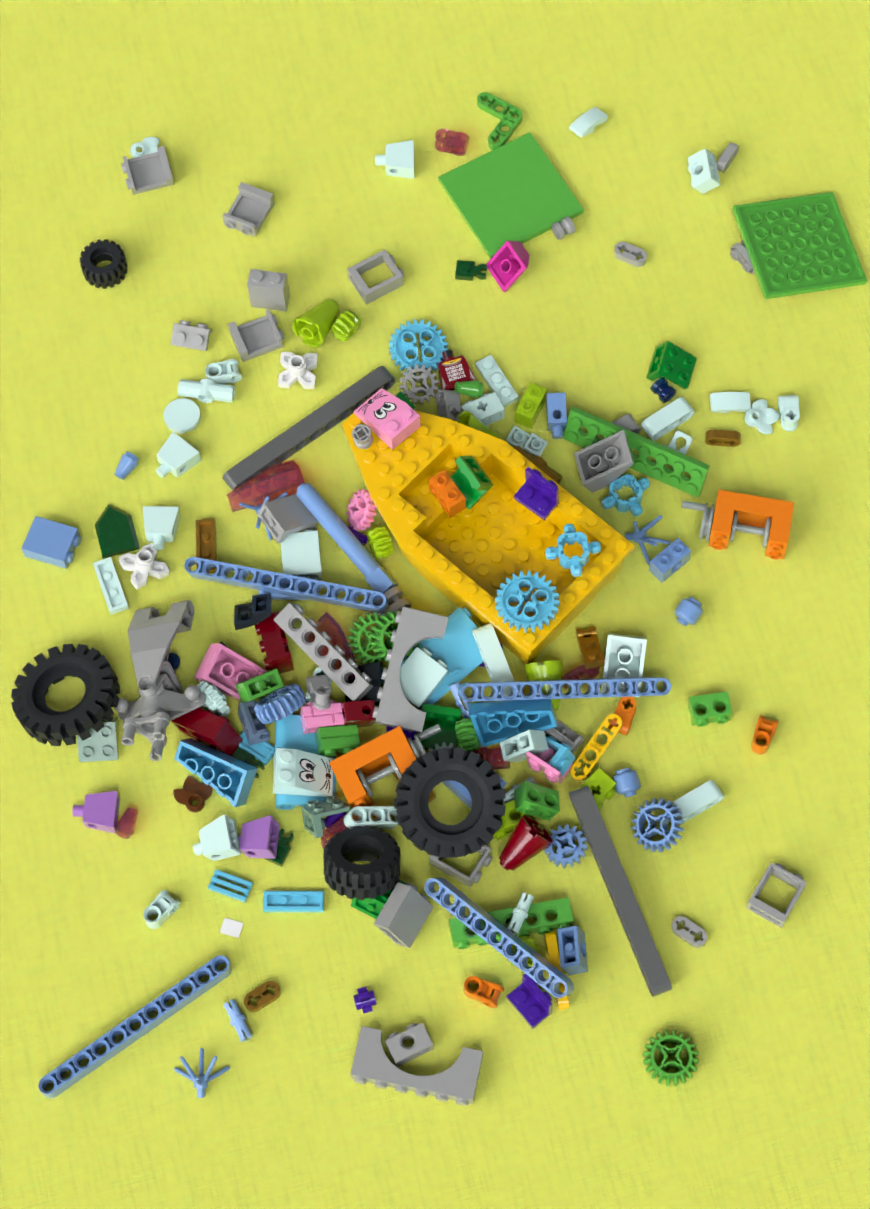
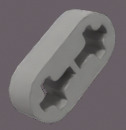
[717,142,740,173]
[614,242,647,267]
[672,916,707,948]

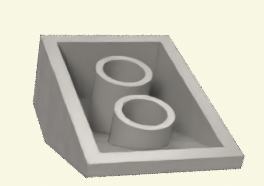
[574,430,634,493]

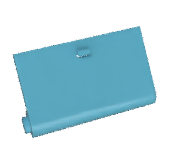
[400,607,483,705]
[275,715,336,810]

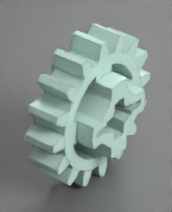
[196,681,230,717]

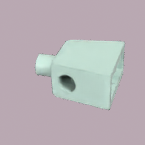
[375,140,414,179]
[155,432,201,478]
[143,506,181,550]
[193,814,241,861]

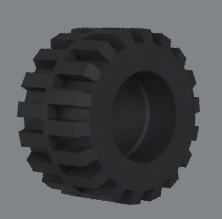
[80,239,127,289]

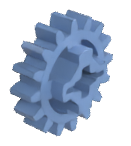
[545,824,588,869]

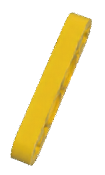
[570,714,622,781]
[544,931,569,1010]

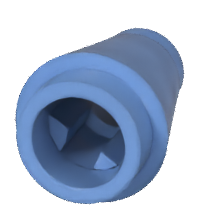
[114,451,139,480]

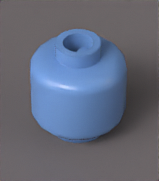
[674,597,703,627]
[612,767,641,798]

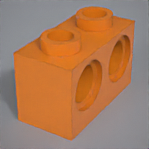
[428,470,466,518]

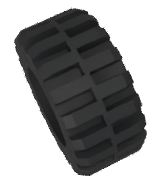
[323,826,400,900]

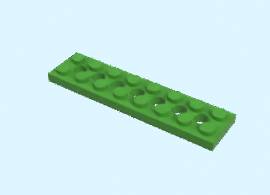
[563,406,710,498]

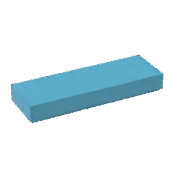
[263,891,324,912]

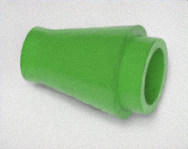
[455,380,483,398]

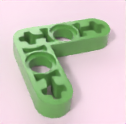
[477,92,522,150]

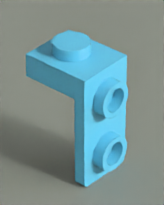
[545,735,576,776]

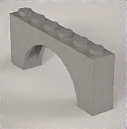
[372,607,449,733]
[350,1026,483,1106]

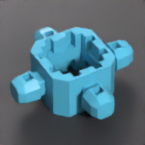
[601,474,650,517]
[545,524,601,577]

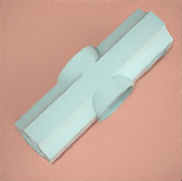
[178,379,235,403]

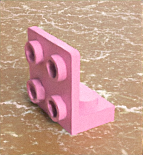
[526,747,574,784]

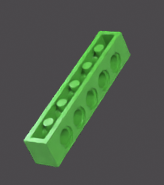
[449,897,574,949]

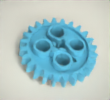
[389,319,448,376]
[495,571,560,633]

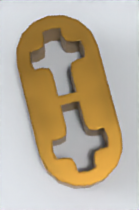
[705,430,741,447]
[244,981,280,1012]

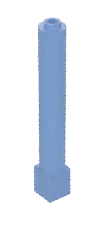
[296,483,398,593]

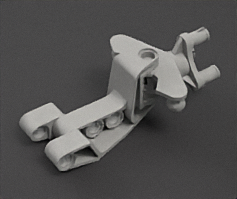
[114,600,206,761]

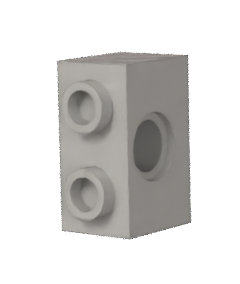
[385,1023,434,1067]

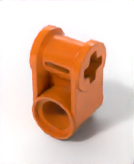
[608,696,636,736]
[751,714,779,755]
[463,976,504,1008]

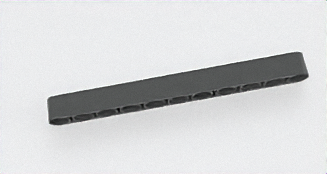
[222,366,395,493]
[569,786,672,997]

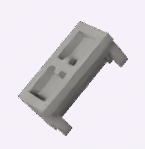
[543,719,585,754]

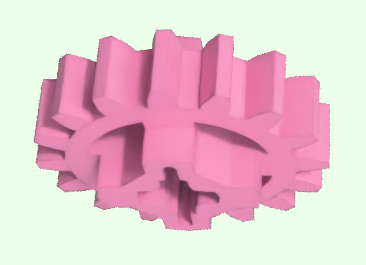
[346,489,377,531]

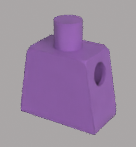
[72,791,120,833]
[238,815,280,859]

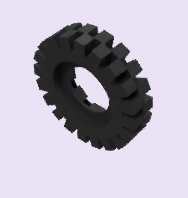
[11,644,120,746]
[394,747,506,858]

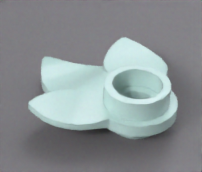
[130,137,159,158]
[744,399,780,434]

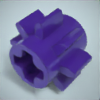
[353,987,377,1014]

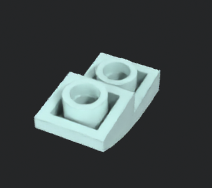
[569,107,608,138]
[710,392,751,413]
[505,425,548,457]

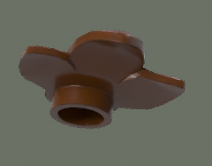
[173,775,213,813]

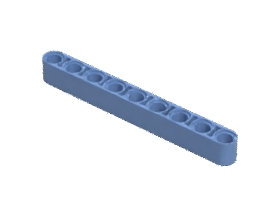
[425,877,574,998]

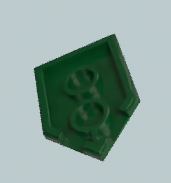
[95,504,140,559]

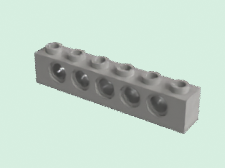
[273,603,374,701]

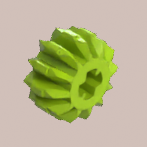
[331,310,361,342]
[367,526,394,559]

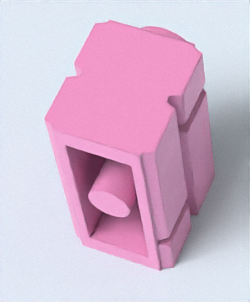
[300,700,344,734]

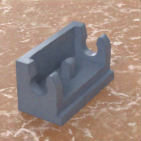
[238,701,270,745]

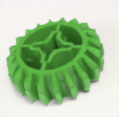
[369,611,420,662]
[347,612,395,664]
[643,1030,699,1086]

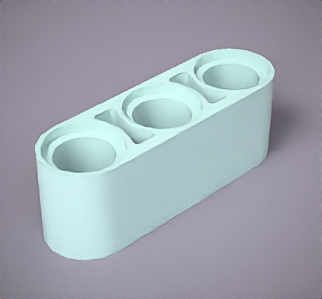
[641,397,695,441]
[672,780,725,825]
[343,806,398,829]

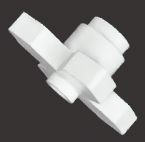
[278,352,318,389]
[119,543,169,589]

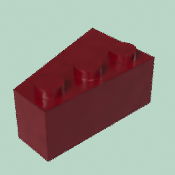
[255,611,294,674]
[171,707,243,756]

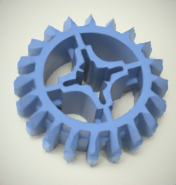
[254,684,306,724]
[631,798,685,852]

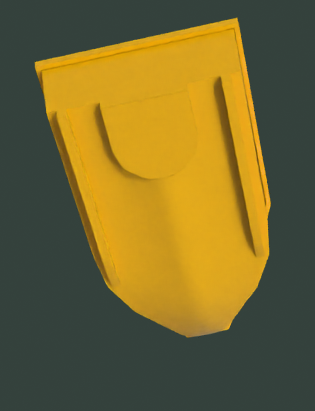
[342,399,635,664]

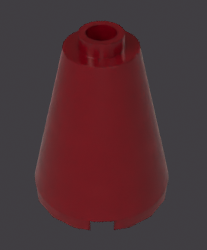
[499,815,553,871]

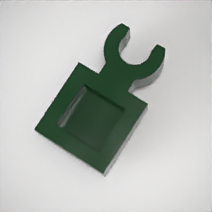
[455,260,487,281]
[232,747,265,778]
[264,829,294,867]

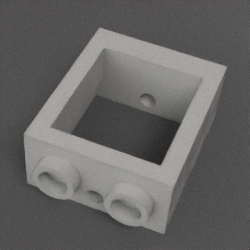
[347,250,405,305]
[429,845,493,888]
[746,862,807,928]

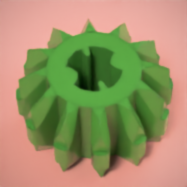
[455,718,480,752]

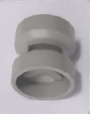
[551,216,576,240]
[352,424,373,449]

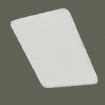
[220,918,243,938]

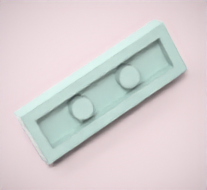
[475,355,519,407]
[93,557,129,615]

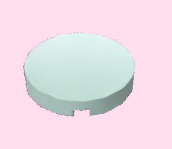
[163,398,201,434]

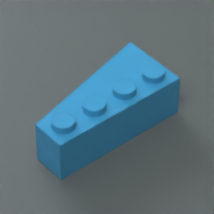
[469,699,557,747]
[174,738,258,807]

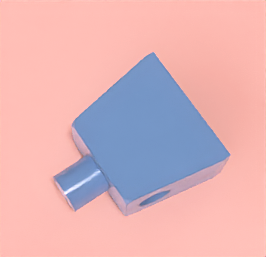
[546,392,567,439]

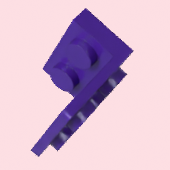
[514,467,559,521]
[506,974,553,1029]

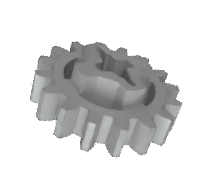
[399,364,439,405]

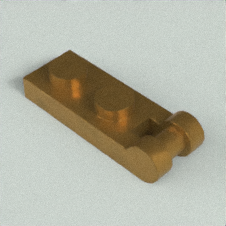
[576,626,605,669]

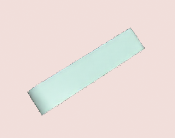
[472,623,515,701]

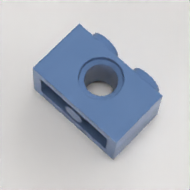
[649,538,691,583]
[558,926,588,975]

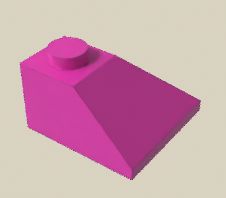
[486,240,530,292]

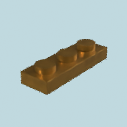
[196,518,217,574]

